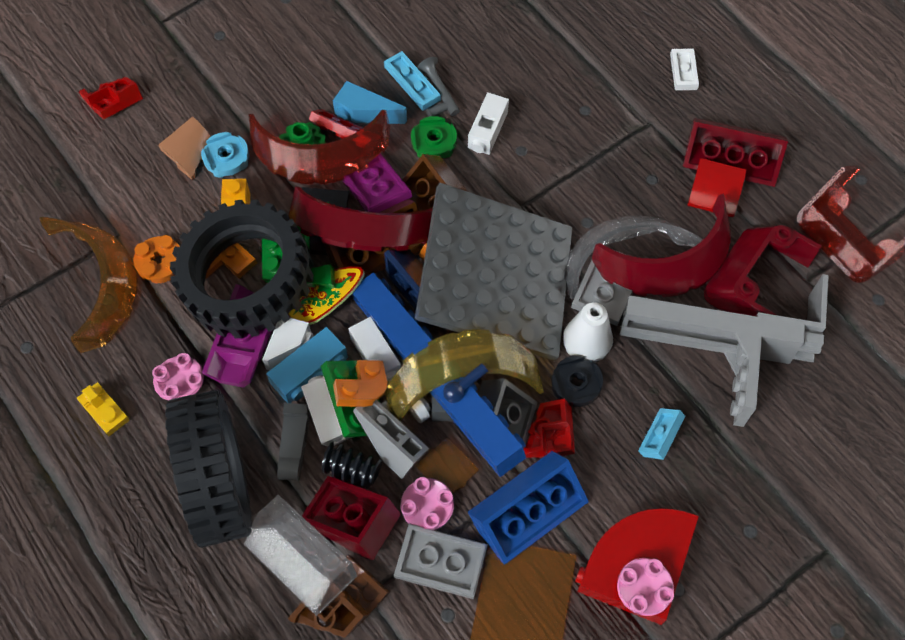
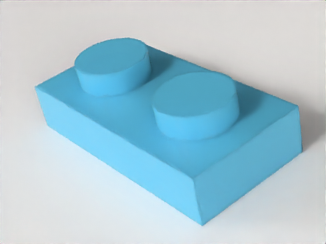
[638,408,685,460]

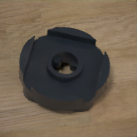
[551,356,603,407]

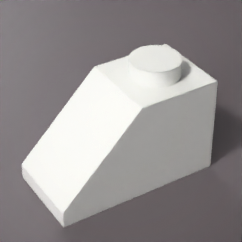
[262,318,313,371]

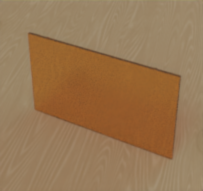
[470,546,576,640]

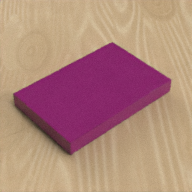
[339,153,412,213]

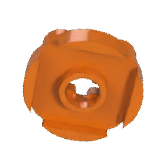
[133,235,180,283]

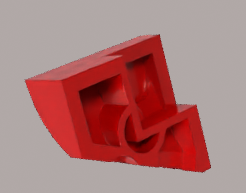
[79,77,143,119]
[524,398,575,458]

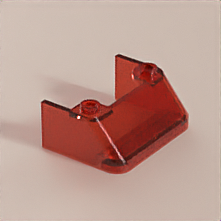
[797,166,905,283]

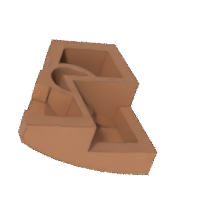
[158,116,211,180]

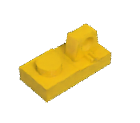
[77,382,130,437]

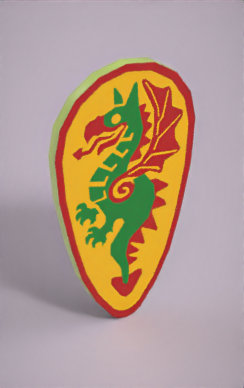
[288,266,365,325]

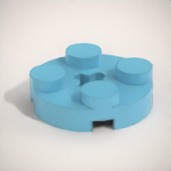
[201,132,249,178]

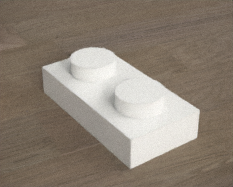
[670,49,699,90]

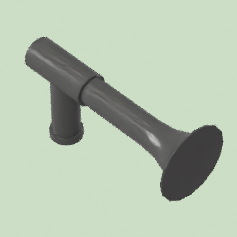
[417,57,460,117]

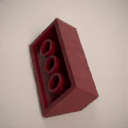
[683,118,788,187]

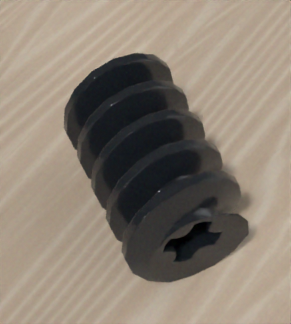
[322,441,383,490]

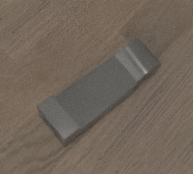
[277,403,311,481]

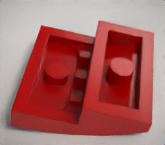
[687,158,746,218]

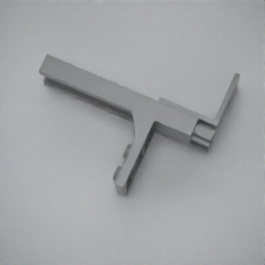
[620,274,828,427]

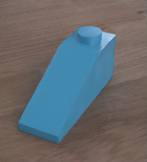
[333,81,407,124]

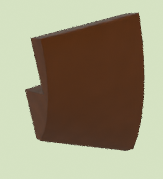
[288,555,390,638]

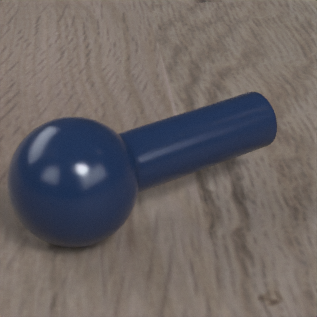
[443,363,488,403]

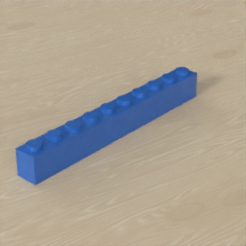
[352,272,526,477]

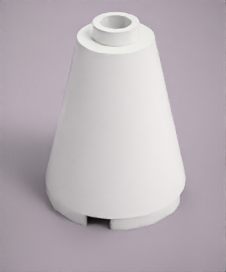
[563,302,613,363]

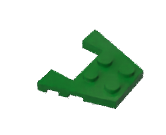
[262,202,335,289]

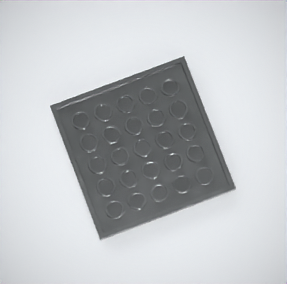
[415,183,572,361]

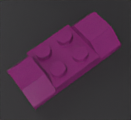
[202,284,271,387]

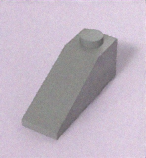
[353,400,429,479]

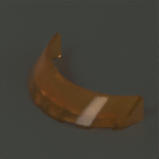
[39,217,138,353]

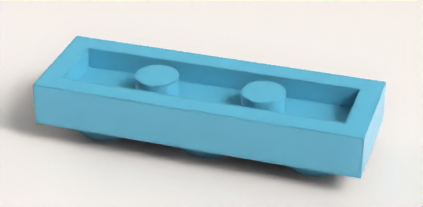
[384,51,441,111]

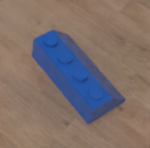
[468,451,589,565]

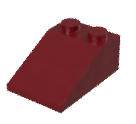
[299,476,401,560]

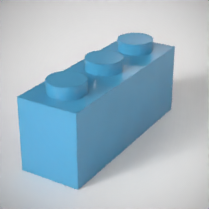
[266,327,348,403]

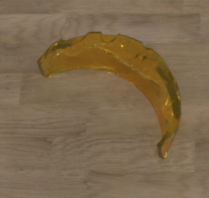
[385,329,544,422]

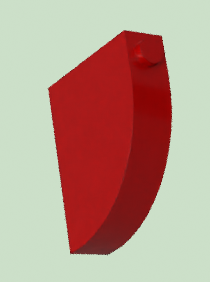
[575,509,699,625]

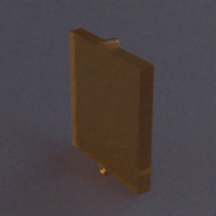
[416,438,479,495]

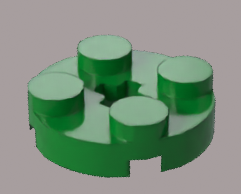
[411,116,457,158]

